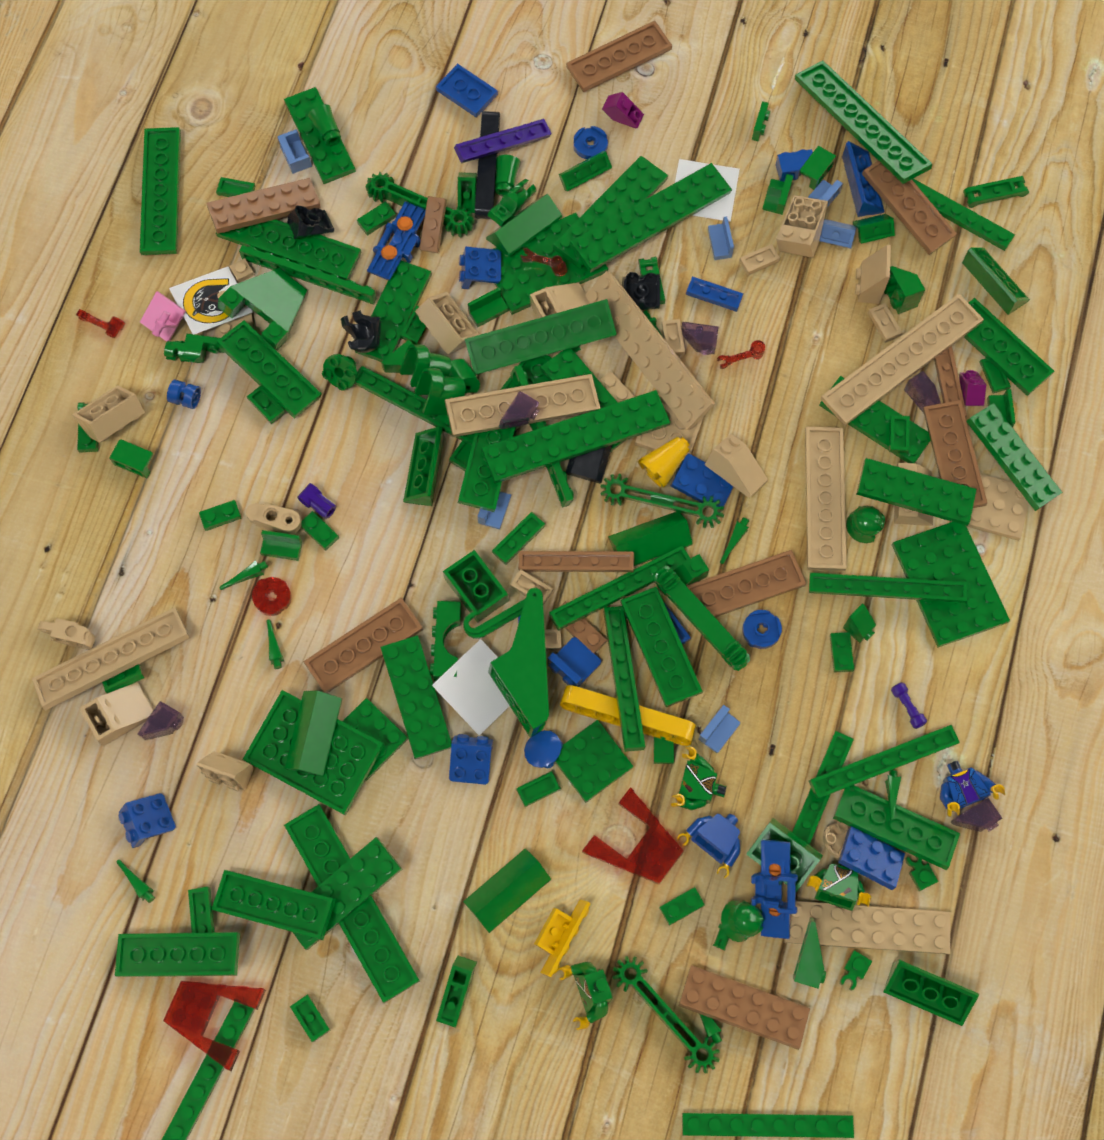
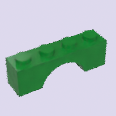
[430,601,461,681]

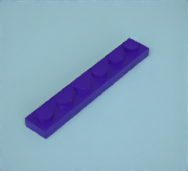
[454,119,552,164]

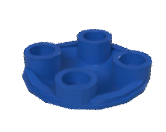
[524,730,563,769]

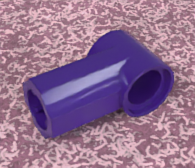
[297,483,336,519]

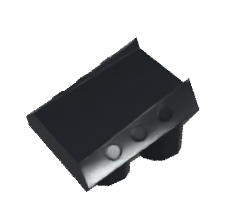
[287,205,334,239]
[622,272,660,310]
[565,445,612,484]

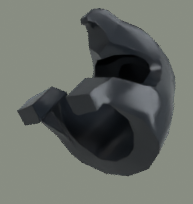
[341,310,381,353]

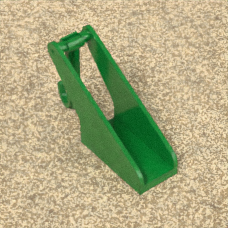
[463,588,549,738]

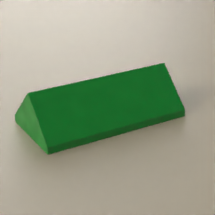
[486,193,562,257]
[962,247,1030,315]
[403,426,444,506]
[608,512,693,566]
[285,691,342,777]
[463,849,551,933]
[883,960,979,1026]

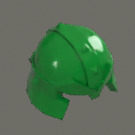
[846,506,885,544]
[721,900,764,942]

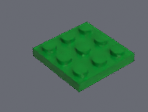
[342,698,408,781]
[555,720,634,803]

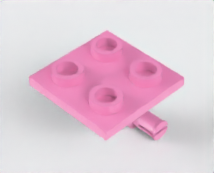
[140,291,186,342]

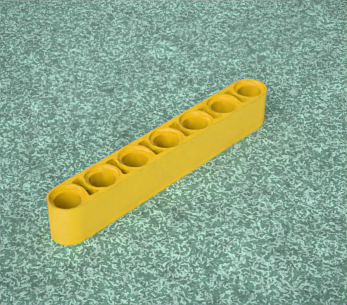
[560,685,696,746]

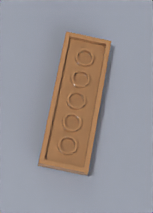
[566,20,672,92]
[862,160,957,255]
[207,178,321,234]
[923,400,987,508]
[687,550,806,617]
[303,598,423,693]
[678,965,810,1050]

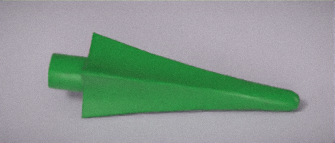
[720,517,749,564]
[219,560,268,590]
[266,619,284,669]
[885,770,902,821]
[116,860,155,903]
[700,1014,722,1045]

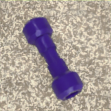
[891,682,927,729]

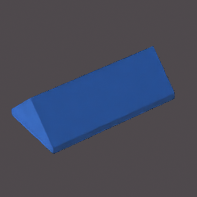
[842,141,885,217]

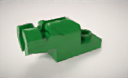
[487,179,536,227]
[164,334,225,363]

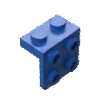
[459,246,501,289]
[548,637,601,687]
[449,734,493,785]
[118,793,176,848]

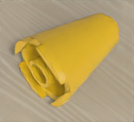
[637,437,690,488]

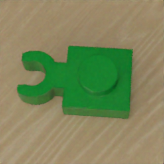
[905,856,938,891]
[840,950,872,991]

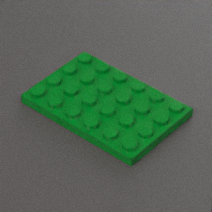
[493,213,608,315]
[892,522,1010,648]
[242,690,385,816]

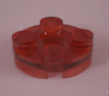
[252,577,292,616]

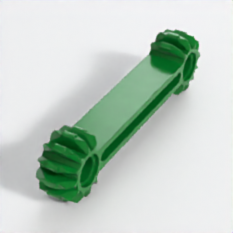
[366,172,474,237]
[600,474,724,528]
[652,566,750,671]
[613,956,720,1074]

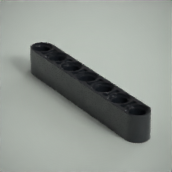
[475,111,500,219]

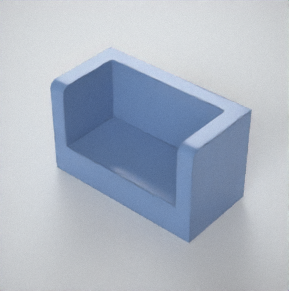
[277,130,312,174]

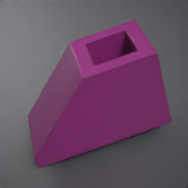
[602,92,644,129]
[959,370,987,406]

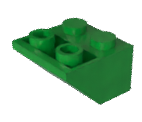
[884,266,925,314]

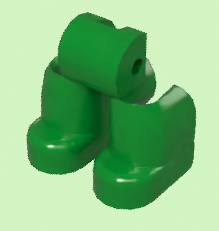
[399,345,480,415]

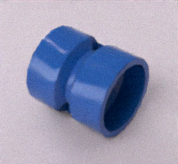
[167,379,201,409]

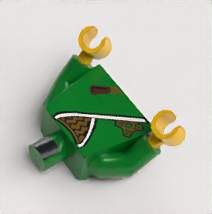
[671,747,727,810]
[806,863,871,911]
[557,962,613,1030]

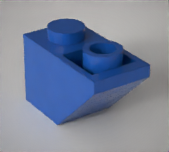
[775,149,813,182]

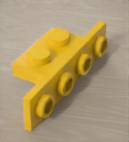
[534,899,591,977]

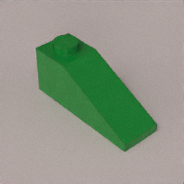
[793,917,826,989]
[436,955,477,1028]

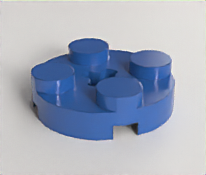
[573,126,608,159]
[742,610,782,649]

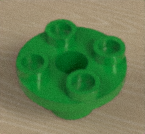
[322,354,358,391]

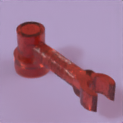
[520,248,567,276]
[76,309,125,338]
[717,340,765,369]

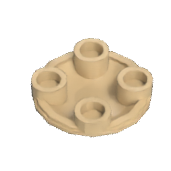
[823,821,850,859]

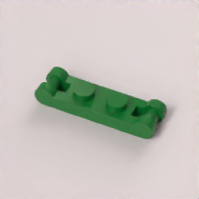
[963,176,1029,208]

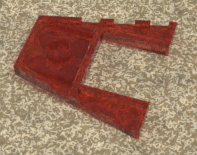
[582,787,684,885]
[163,981,266,1072]

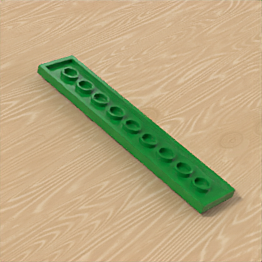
[795,60,932,184]
[569,163,732,272]
[481,390,670,484]
[284,804,420,1003]

